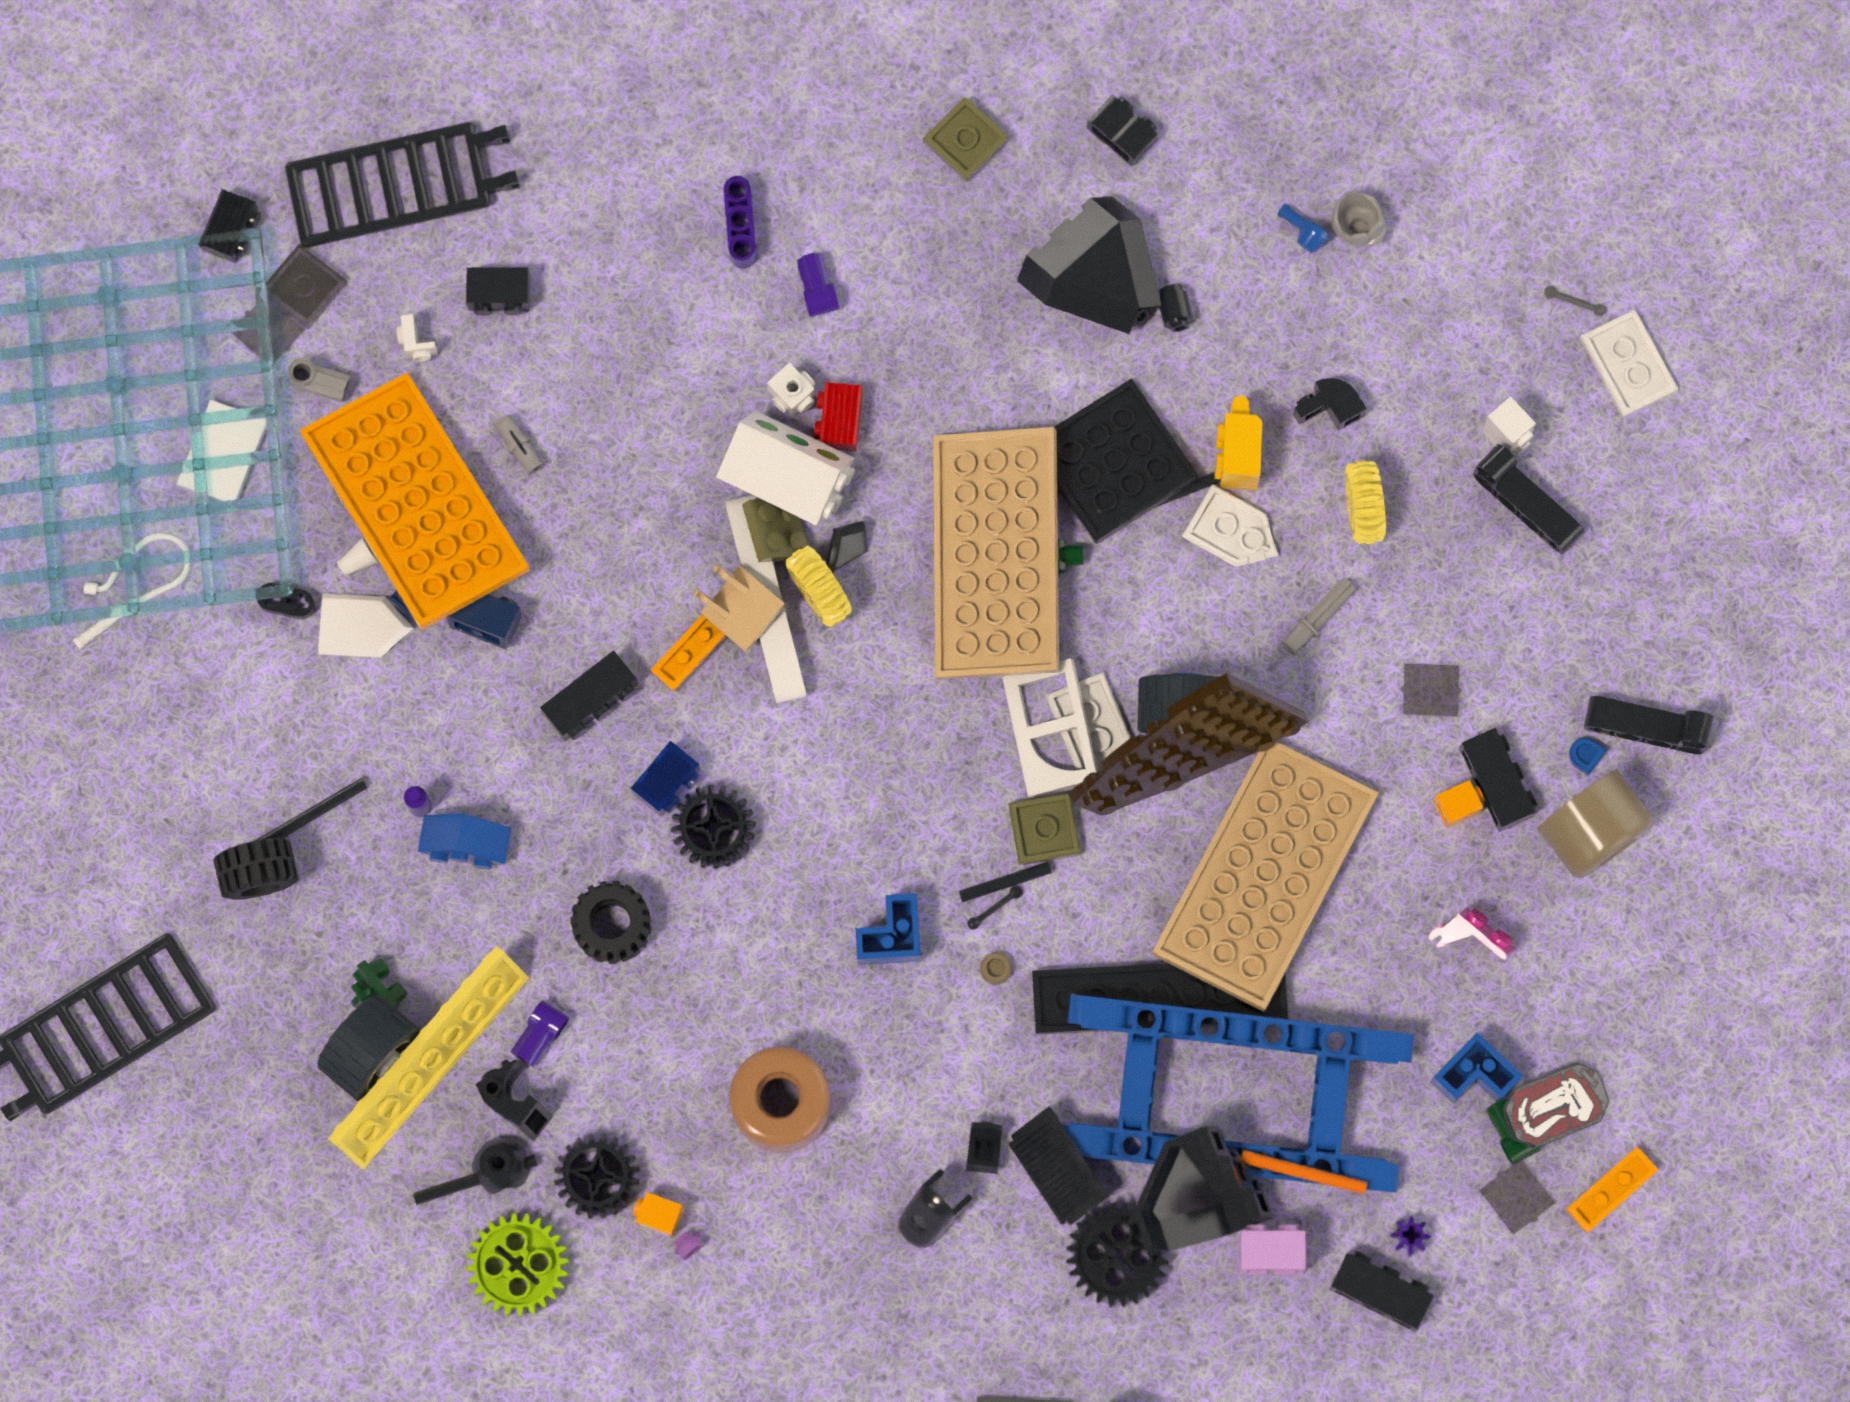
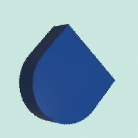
[1569,738,1607,776]

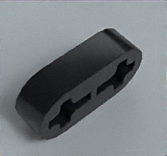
[256,583,316,620]

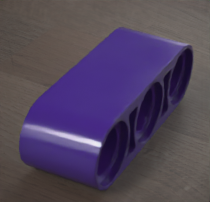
[723,175,757,269]

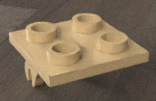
[693,564,786,652]

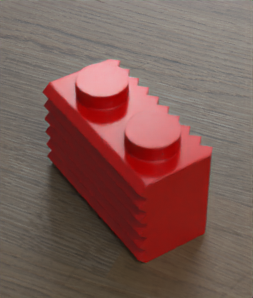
[814,382,863,451]

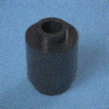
[1159,284,1194,332]

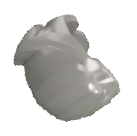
[1331,191,1387,247]

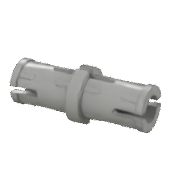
[494,414,544,476]

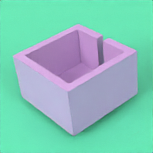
[1238,1225,1306,1275]

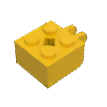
[1215,395,1262,490]

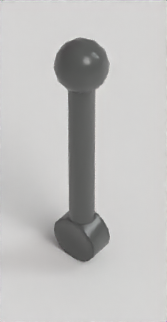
[1544,286,1606,316]

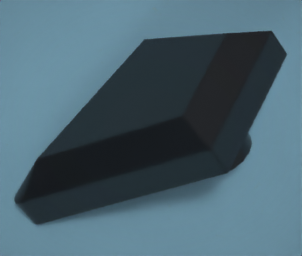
[826,521,868,573]

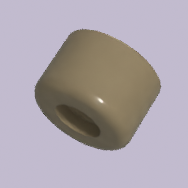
[1537,769,1653,878]

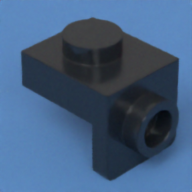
[966,1121,1003,1174]

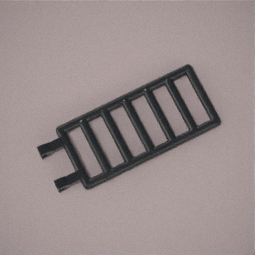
[285,122,520,248]
[0,933,216,1122]

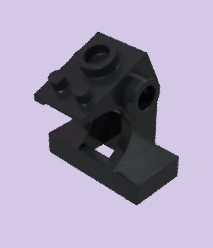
[476,1059,553,1141]

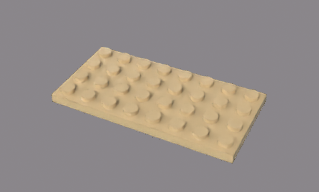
[933,427,1059,680]
[1152,741,1379,1012]

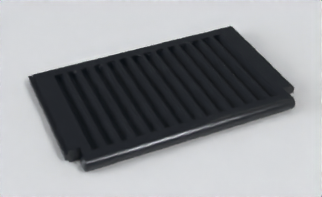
[1008,1106,1110,1225]

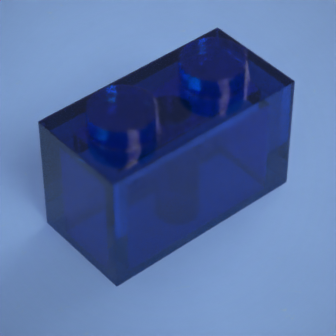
[630,741,701,817]

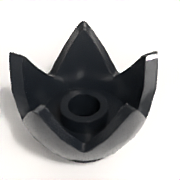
[472,1138,526,1194]

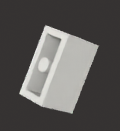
[1482,396,1536,456]

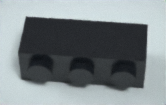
[540,650,639,742]
[1459,728,1537,832]
[1329,1251,1434,1332]

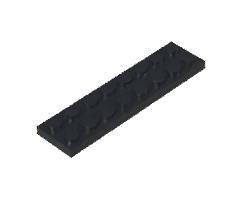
[1032,963,1289,1035]

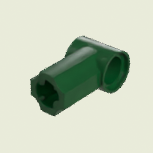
[1486,1098,1541,1165]

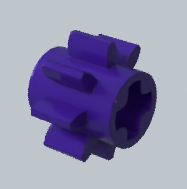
[1390,1216,1431,1257]

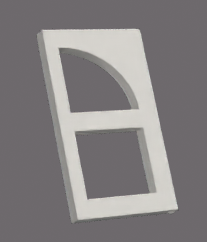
[1002,658,1098,798]

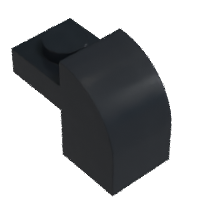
[1293,378,1367,431]

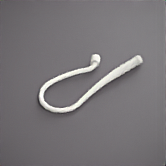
[73,533,192,649]

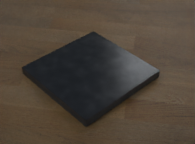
[1054,378,1199,544]

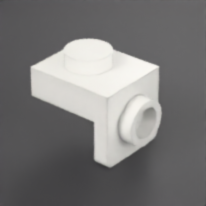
[396,314,438,362]

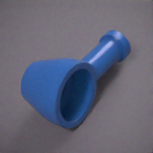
[1277,203,1331,253]

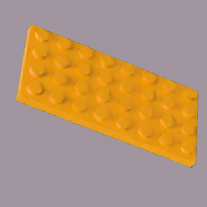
[299,372,530,631]

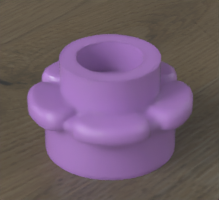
[674,1231,704,1260]

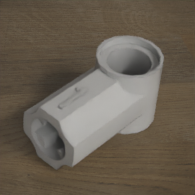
[287,358,351,402]

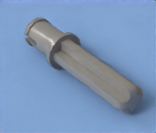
[1281,578,1356,656]

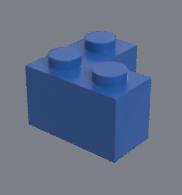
[418,813,511,870]
[855,893,921,965]
[1430,1032,1523,1104]

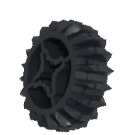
[671,785,756,870]
[554,1133,640,1219]

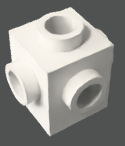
[767,363,816,417]

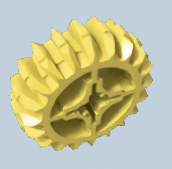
[1344,460,1386,544]
[786,546,852,627]

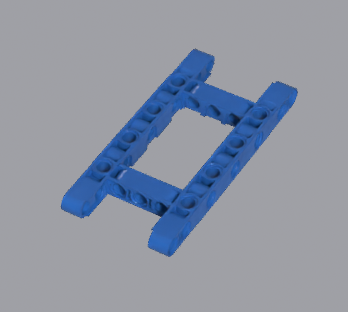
[1063,994,1415,1193]

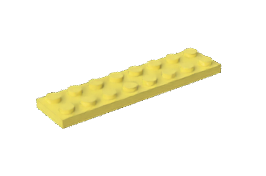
[328,946,530,1170]

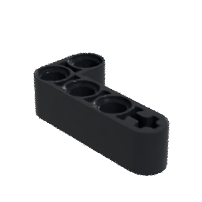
[1473,444,1584,554]
[1584,696,1714,755]

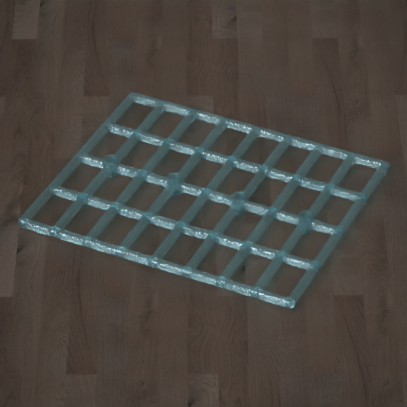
[0,228,293,632]

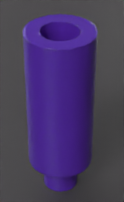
[404,786,432,817]

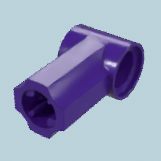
[797,253,840,317]
[510,1000,569,1068]

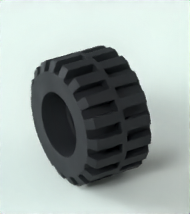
[213,838,299,900]
[570,881,651,964]

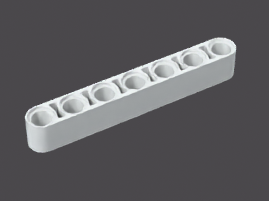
[725,494,807,704]

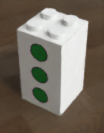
[716,411,855,525]

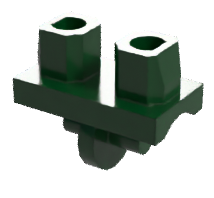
[351,958,407,1008]

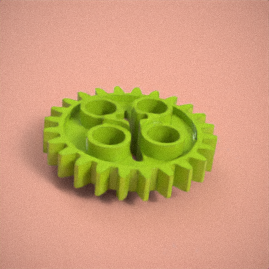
[465,1213,570,1318]

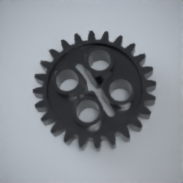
[1066,1204,1169,1308]

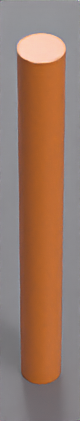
[1241,1150,1367,1194]

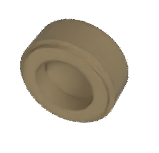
[980,952,1012,985]

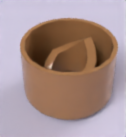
[729,1047,831,1153]

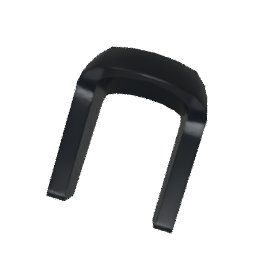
[898,1169,973,1248]

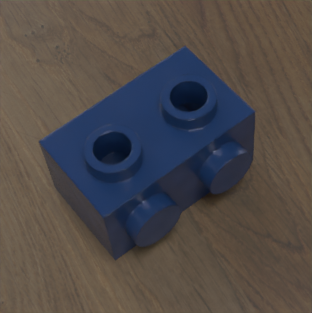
[448,594,522,650]

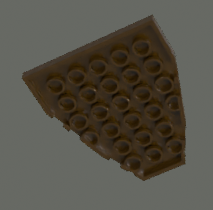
[1069,673,1309,815]

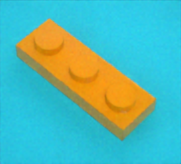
[651,615,726,692]
[1566,1146,1658,1234]

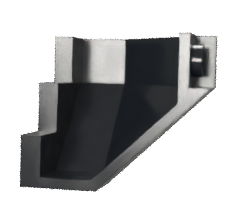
[1017,196,1161,334]
[1126,1125,1273,1257]

